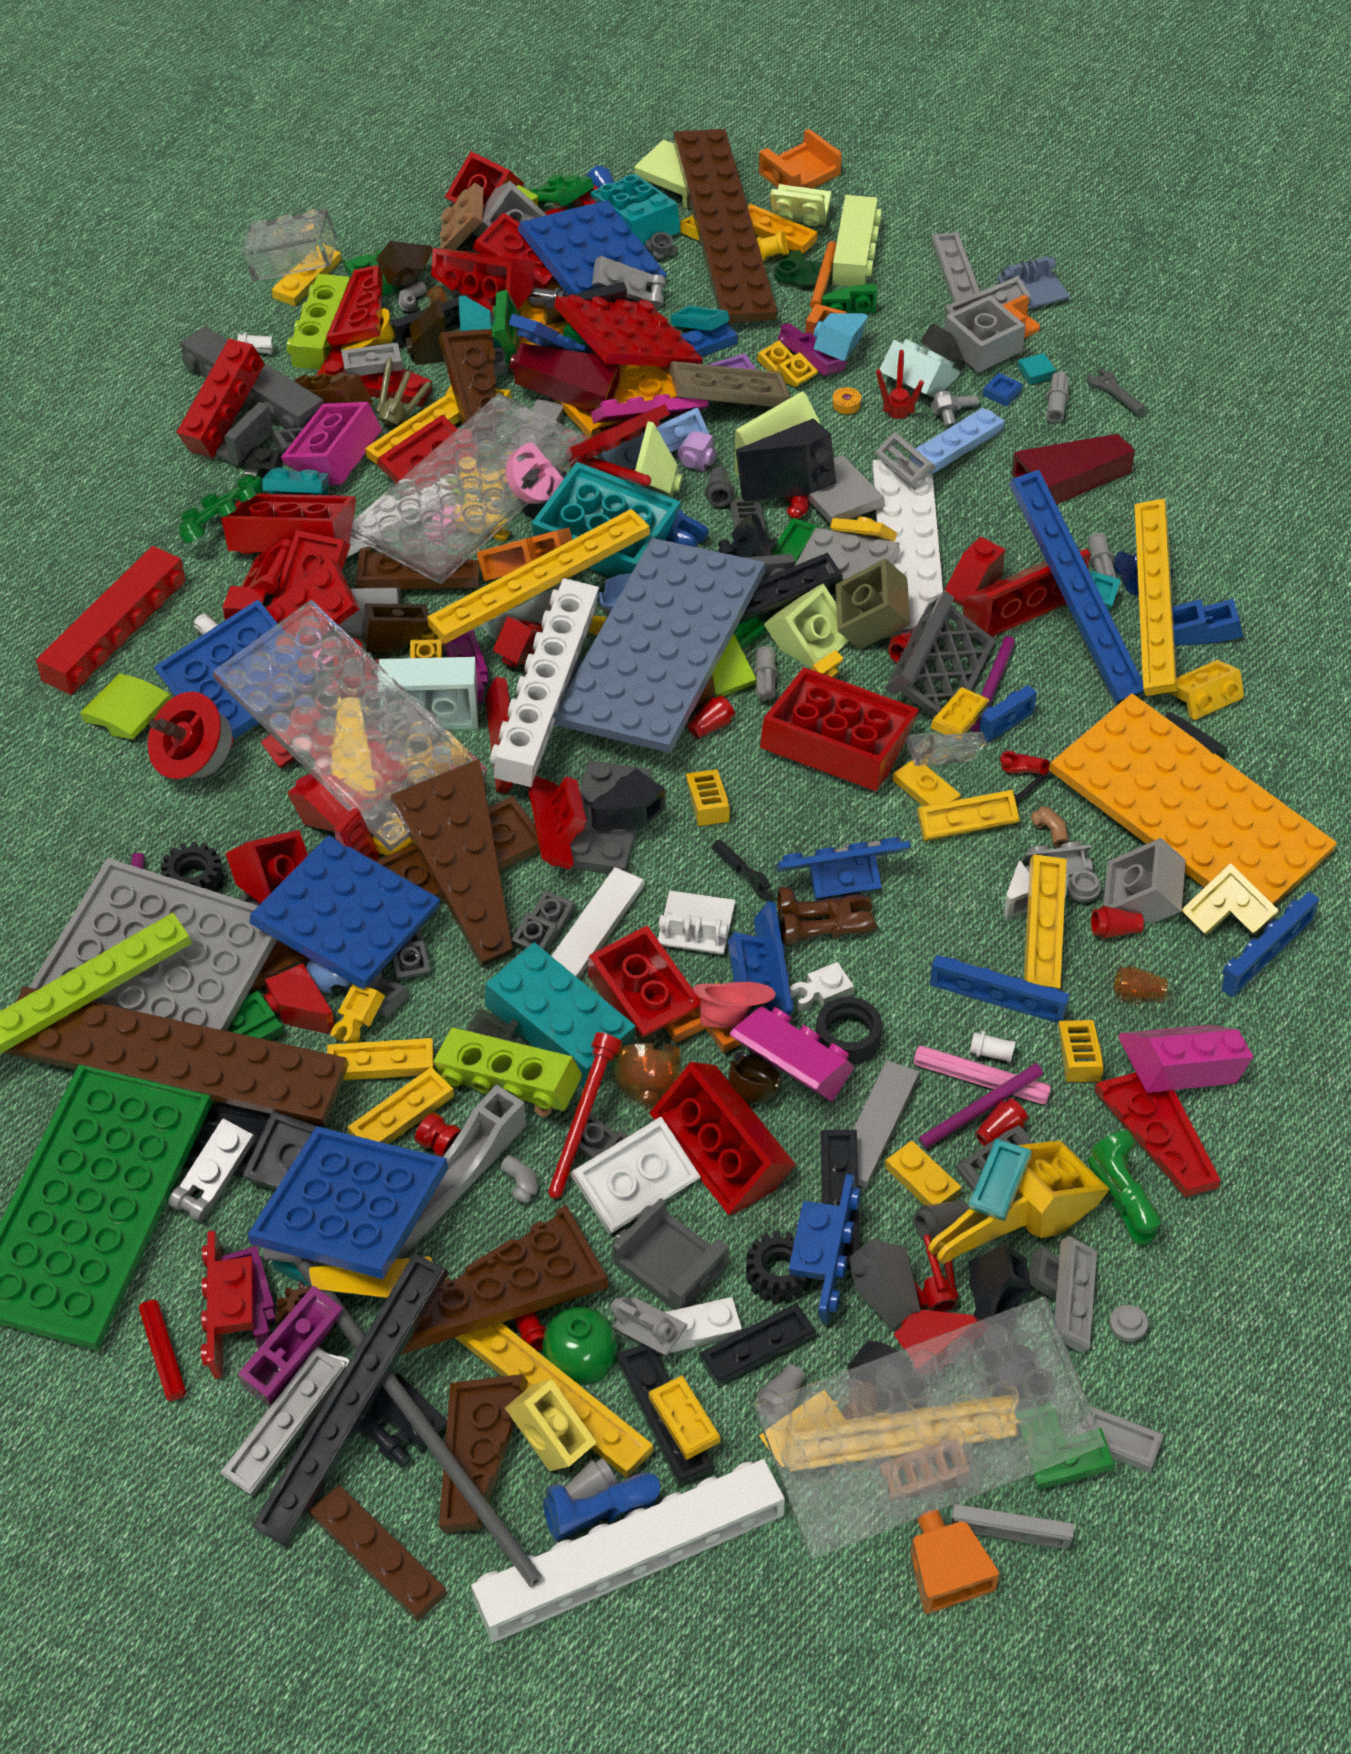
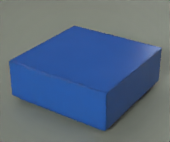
[983,373,1023,407]

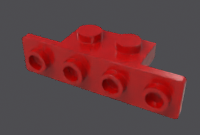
[528,776,587,870]
[201,1230,255,1379]

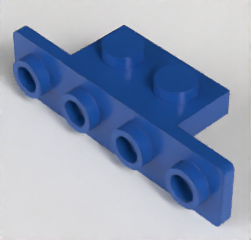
[775,837,911,900]
[728,901,794,1016]
[789,1174,861,1324]

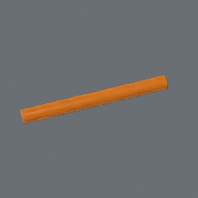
[810,241,837,309]

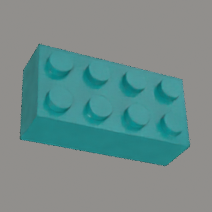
[485,942,635,1089]

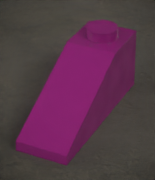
[238,1285,343,1408]

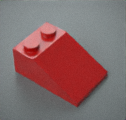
[588,925,700,1038]

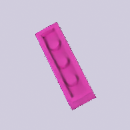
[591,394,709,424]

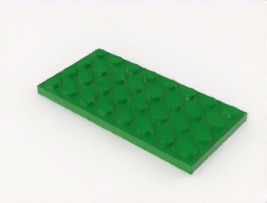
[0,1065,213,1351]

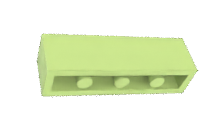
[832,195,882,286]

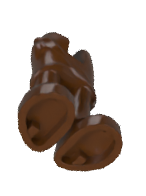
[777,886,876,945]

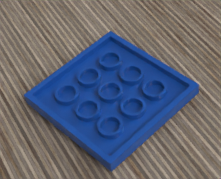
[518,200,667,295]
[154,600,322,740]
[249,835,440,990]
[247,1126,449,1279]

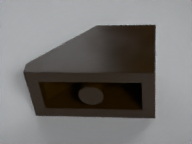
[376,241,433,287]
[405,299,446,365]
[362,603,429,654]

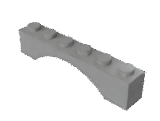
[396,1085,527,1259]

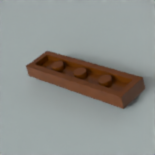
[309,1485,447,1622]

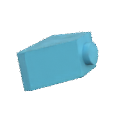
[813,313,868,361]

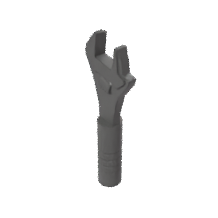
[1087,369,1146,416]

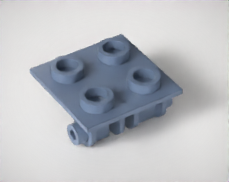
[997,256,1070,309]

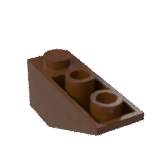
[294,372,373,406]

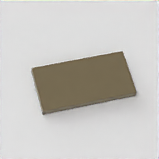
[669,361,790,407]

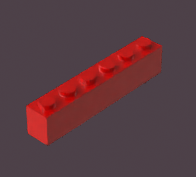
[36,546,186,695]

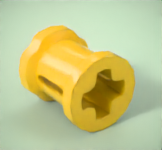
[757,231,789,261]

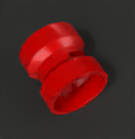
[414,1112,462,1157]

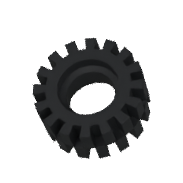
[160,842,224,893]
[746,1231,812,1304]

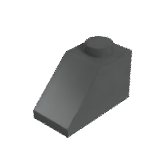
[849,1239,921,1330]

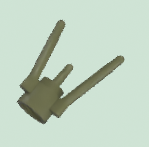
[376,357,431,428]

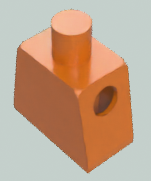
[911,1510,999,1614]

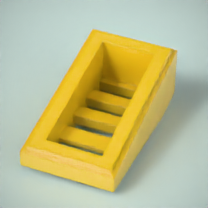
[686,769,730,826]
[1058,1020,1104,1082]

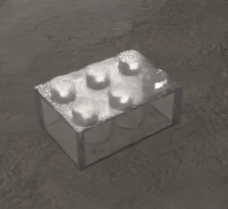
[242,209,337,282]

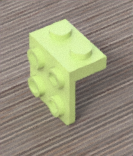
[770,184,832,226]

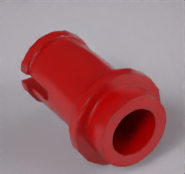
[513,1312,546,1352]

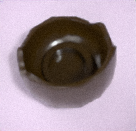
[728,1055,781,1104]

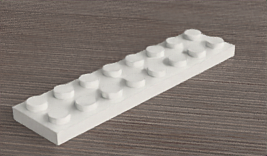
[872,460,943,638]

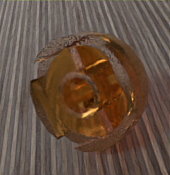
[611,1043,682,1103]

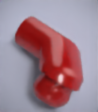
[784,495,809,520]
[1000,751,1050,775]

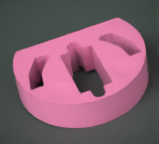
[506,442,564,504]

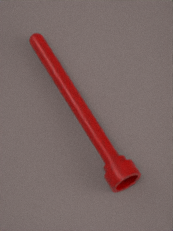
[565,449,652,487]
[548,1032,622,1199]

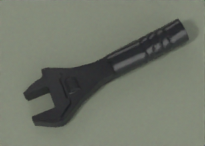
[712,839,771,900]

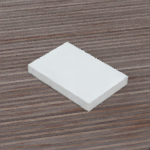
[570,1116,700,1235]

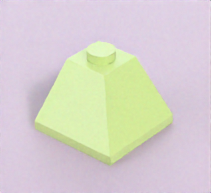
[635,422,683,498]
[764,584,849,668]

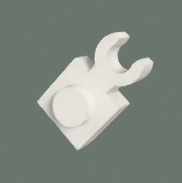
[789,962,854,1011]

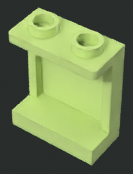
[634,140,691,209]

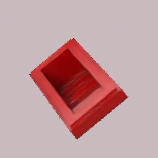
[334,807,380,862]

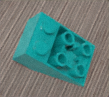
[590,174,681,246]

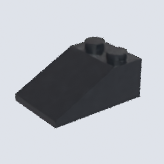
[735,418,836,501]

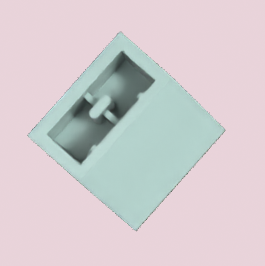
[880,339,960,398]

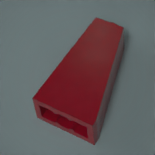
[510,343,621,413]
[1011,434,1135,505]

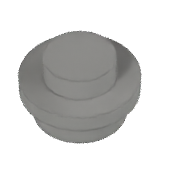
[1067,870,1101,902]
[1110,1305,1148,1342]

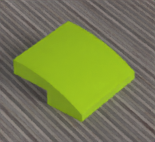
[80,673,172,739]

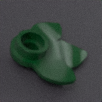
[774,250,822,287]

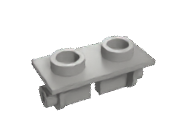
[1020,842,1092,877]
[611,1297,688,1357]

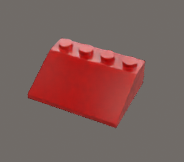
[760,667,919,791]

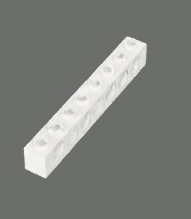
[490,578,599,787]

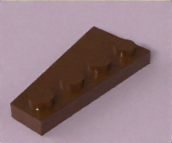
[438,329,497,439]
[356,546,480,591]
[439,1374,528,1533]

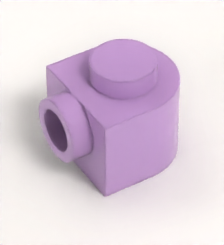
[677,431,716,472]

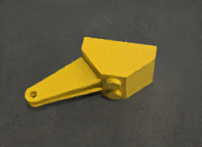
[928,1140,1110,1264]

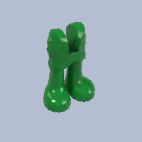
[1087,1130,1161,1245]

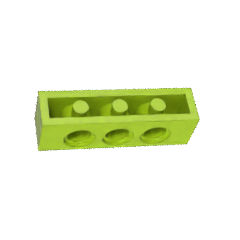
[287,273,350,370]
[433,1027,583,1111]

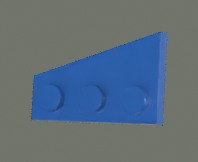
[509,313,591,354]

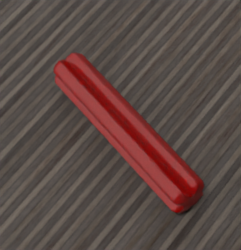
[139,1299,186,1402]

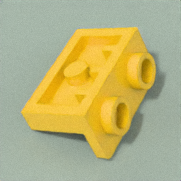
[1168,660,1244,720]

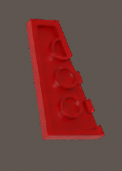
[326,265,383,346]
[316,344,432,407]
[1094,1072,1221,1197]

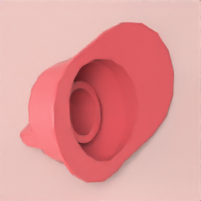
[693,982,776,1028]

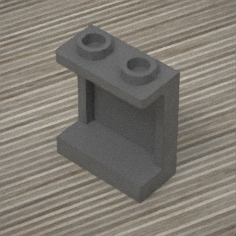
[612,1198,729,1310]

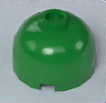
[543,1307,618,1385]

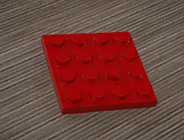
[554,295,703,367]

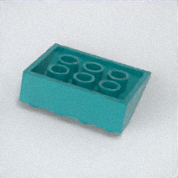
[531,462,681,577]

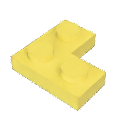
[1182,863,1280,936]

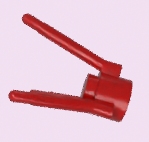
[876,350,924,419]
[913,1234,959,1312]

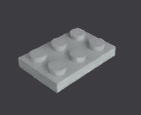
[795,528,900,586]

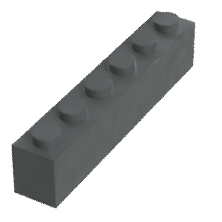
[180,326,324,429]

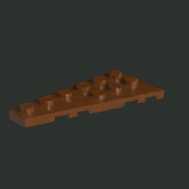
[390,759,512,967]
[401,1205,608,1355]

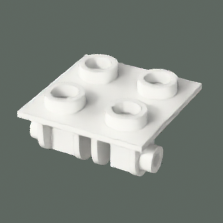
[658,891,735,955]

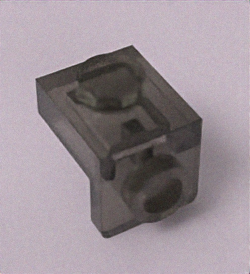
[466,1008,520,1043]

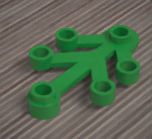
[178,474,263,544]

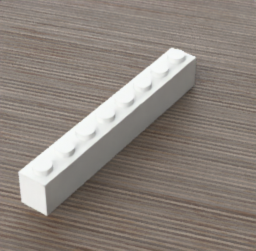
[471,1459,785,1643]

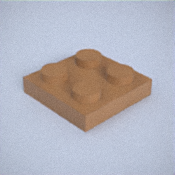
[440,183,483,250]

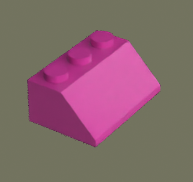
[281,402,382,486]
[729,1006,855,1102]
[1118,1025,1253,1093]

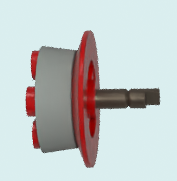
[148,692,233,779]

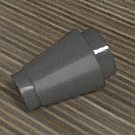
[705,467,734,507]
[914,1200,969,1240]

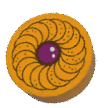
[832,387,861,414]

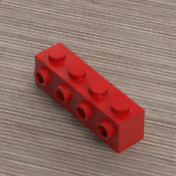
[176,338,265,458]

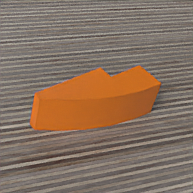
[476,528,572,581]

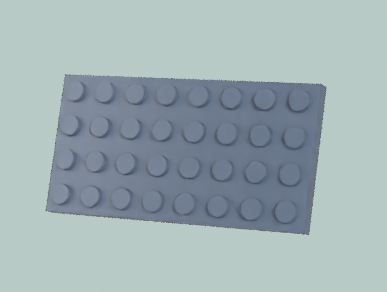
[553,538,766,753]

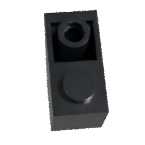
[591,768,665,830]

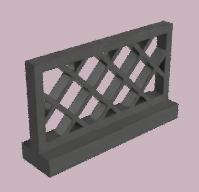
[885,590,995,717]

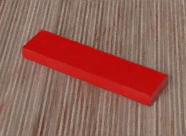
[485,677,513,794]

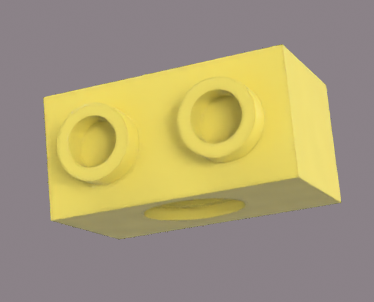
[505,1379,597,1471]

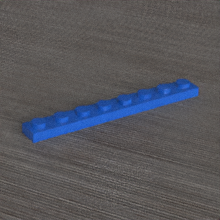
[1009,470,1144,704]

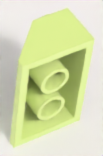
[735,392,820,477]

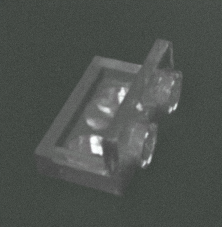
[906,732,987,766]

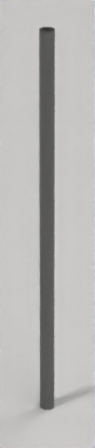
[298,1260,543,1587]

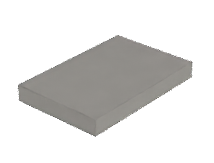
[805,455,885,524]

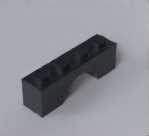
[968,1245,1050,1407]

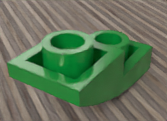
[822,284,877,313]

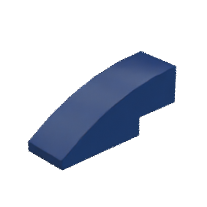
[1173,599,1244,645]

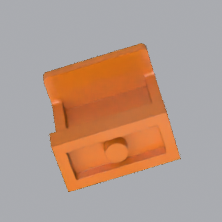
[759,129,842,189]

